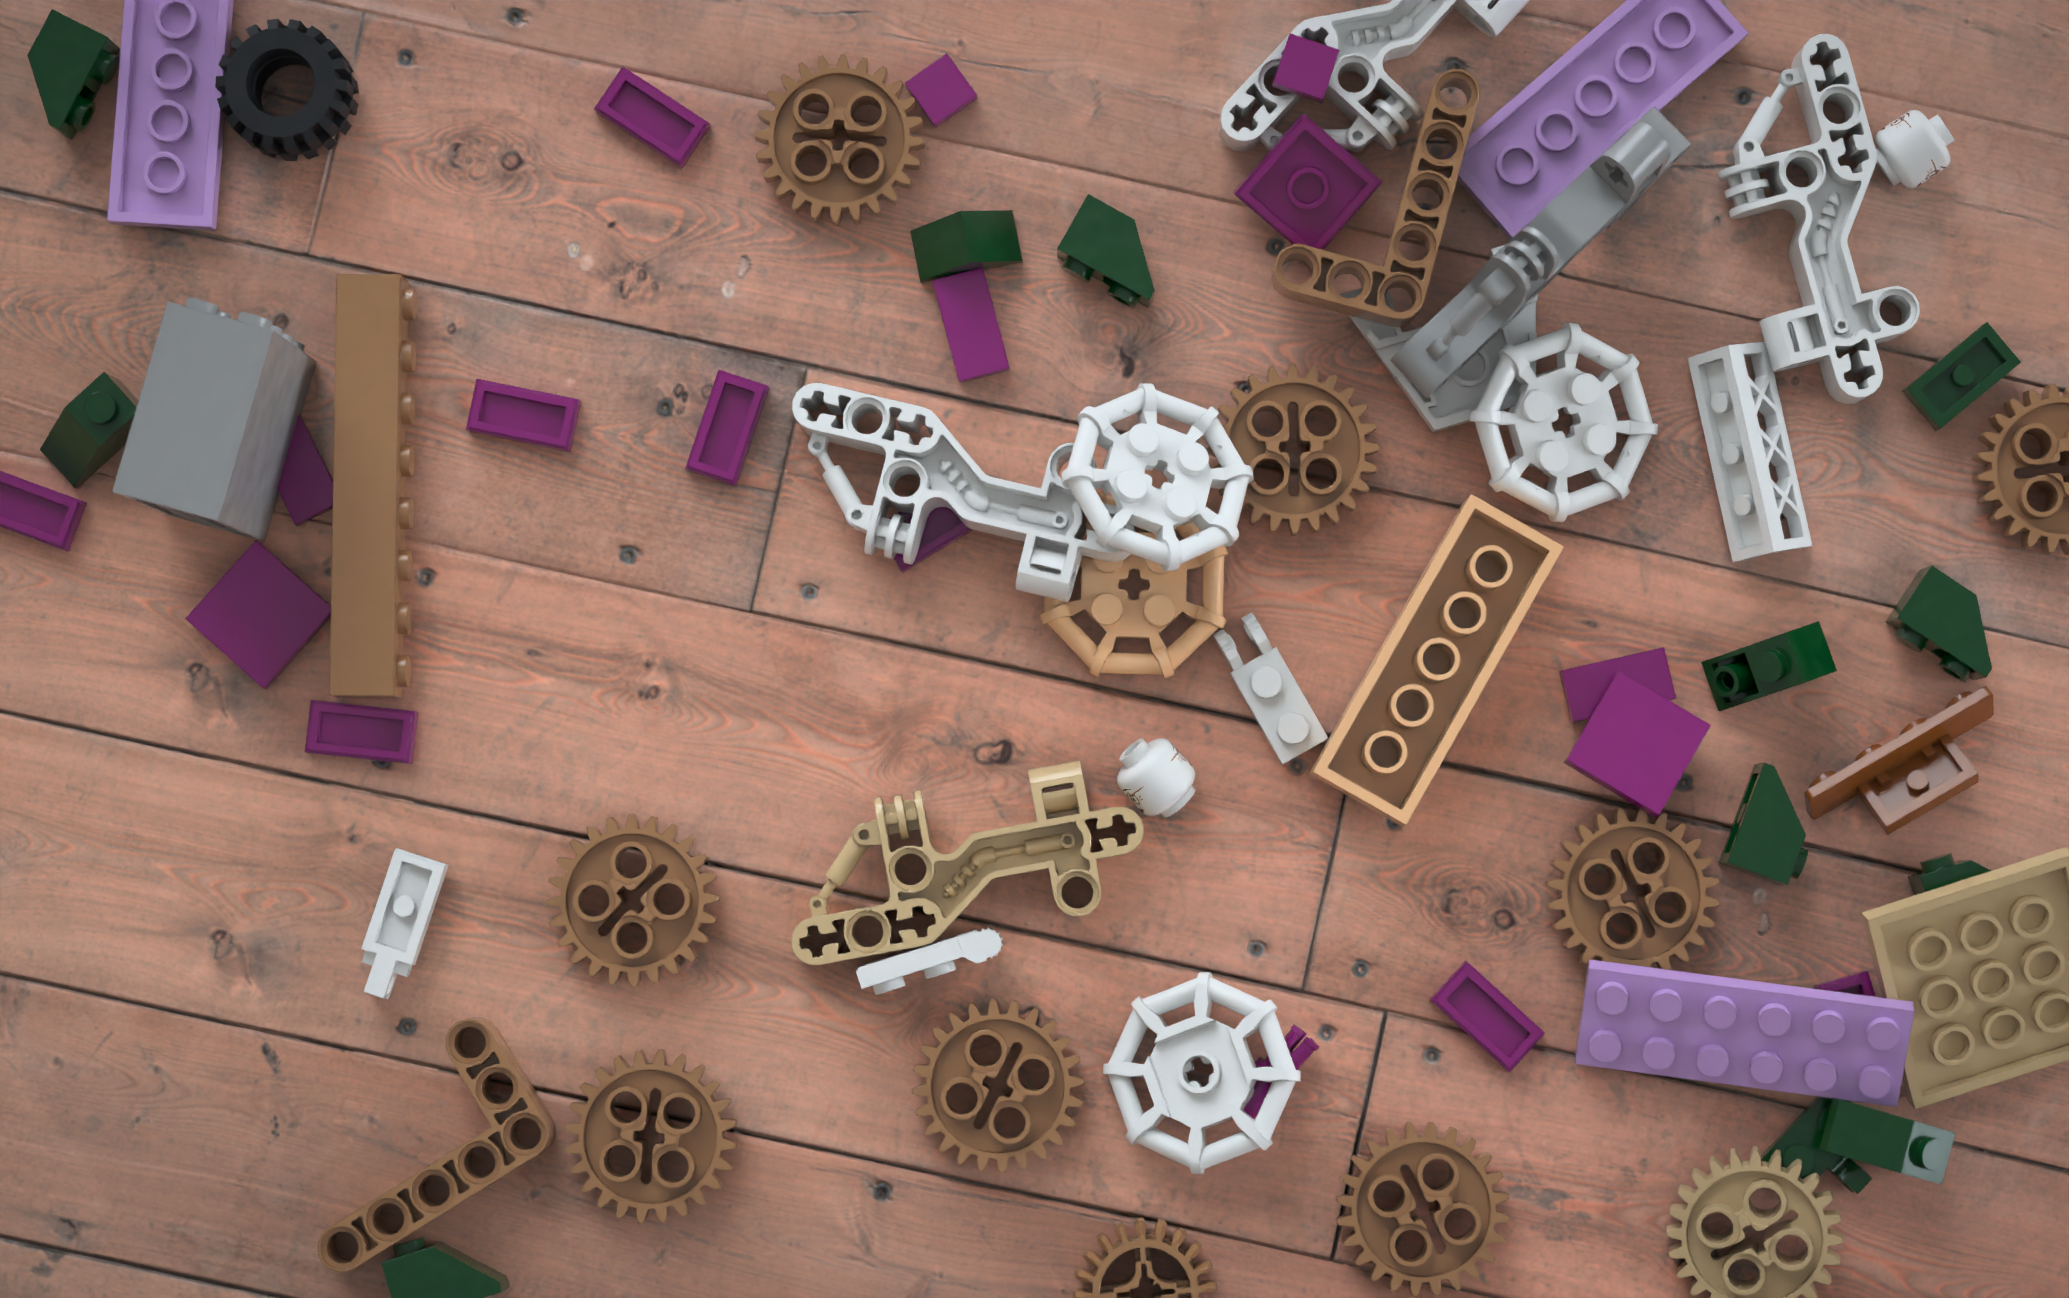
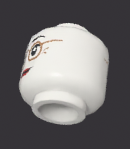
[1875,110,1955,189]
[1117,738,1195,817]

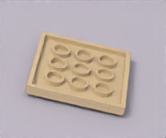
[1861,847,2069,1109]

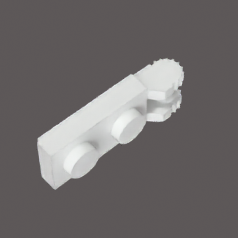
[1213,613,1328,765]
[856,927,1003,995]

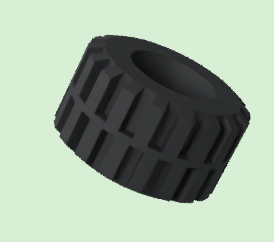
[215,19,359,161]

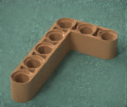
[1272,69,1480,327]
[317,1017,556,1272]

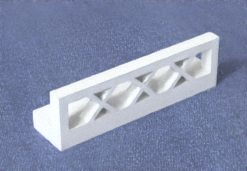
[1687,342,1812,562]

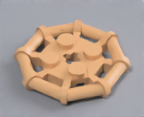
[1040,492,1229,679]

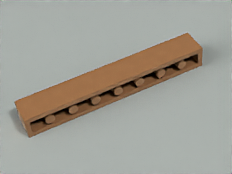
[329,274,417,699]

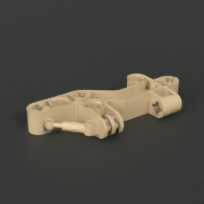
[791,760,1144,965]

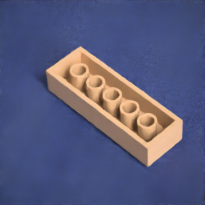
[1309,494,1564,826]

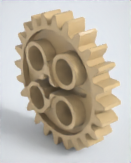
[1666,1146,1843,1298]

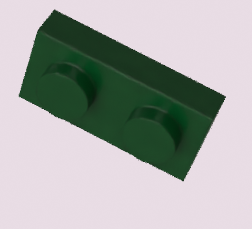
[1902,322,2021,431]

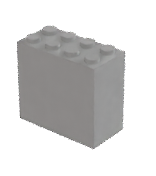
[112,297,317,542]

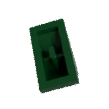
[910,210,1023,283]

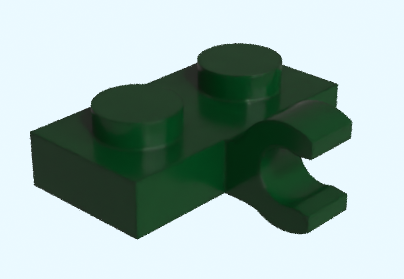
[1761,1096,1872,1194]

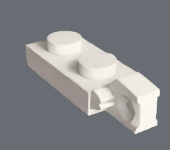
[361,848,449,999]

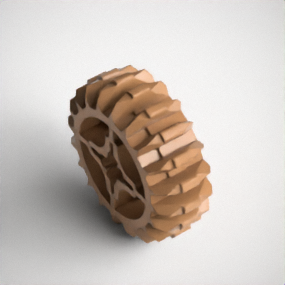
[1073,1217,1217,1298]

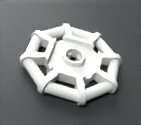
[1470,323,1658,522]
[1061,383,1254,571]
[1103,972,1301,1174]

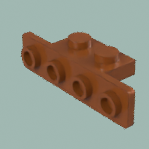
[1804,686,1994,835]

